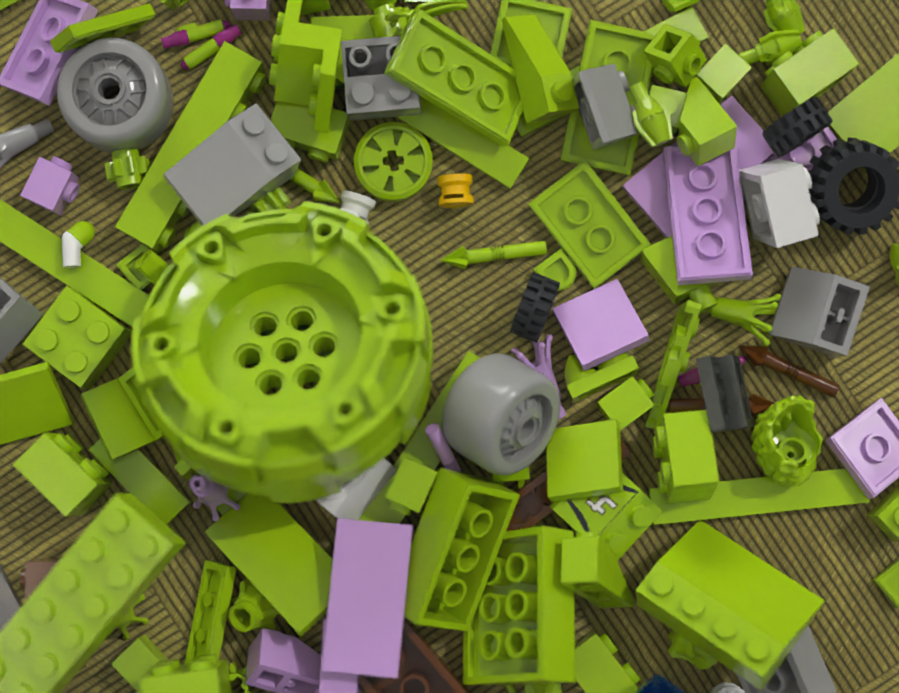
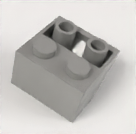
[341,36,422,121]
[768,267,870,358]

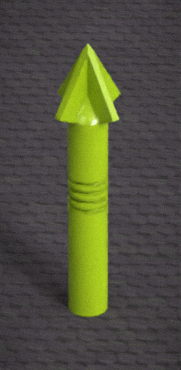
[290,168,340,203]
[440,241,547,269]

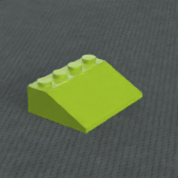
[636,520,825,691]
[463,526,575,685]

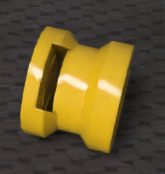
[437,173,474,208]

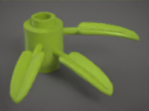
[369,0,468,38]

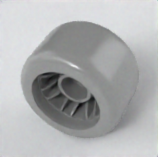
[57,38,174,153]
[442,354,560,475]

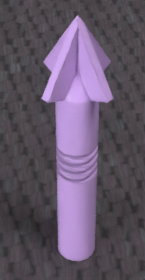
[425,423,462,472]

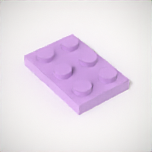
[0,0,98,106]

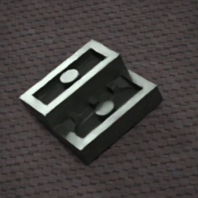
[696,354,754,432]

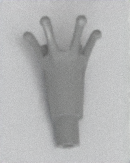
[0,119,54,168]

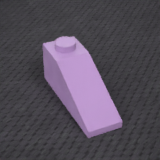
[245,628,362,693]

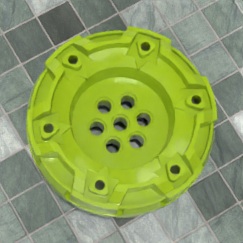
[132,201,434,503]

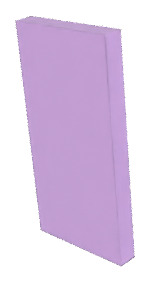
[622,96,774,238]
[663,141,753,285]
[322,518,412,678]

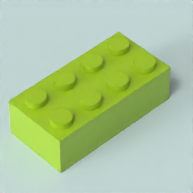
[404,467,520,632]

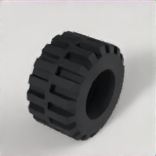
[808,137,899,235]

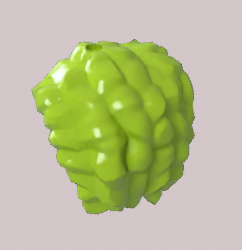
[751,395,823,487]

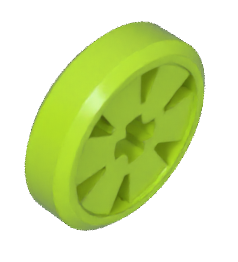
[354,122,433,202]

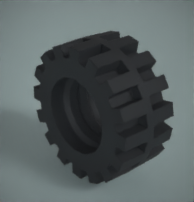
[762,97,833,158]
[510,272,560,343]

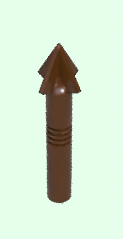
[739,346,840,397]
[669,394,774,416]

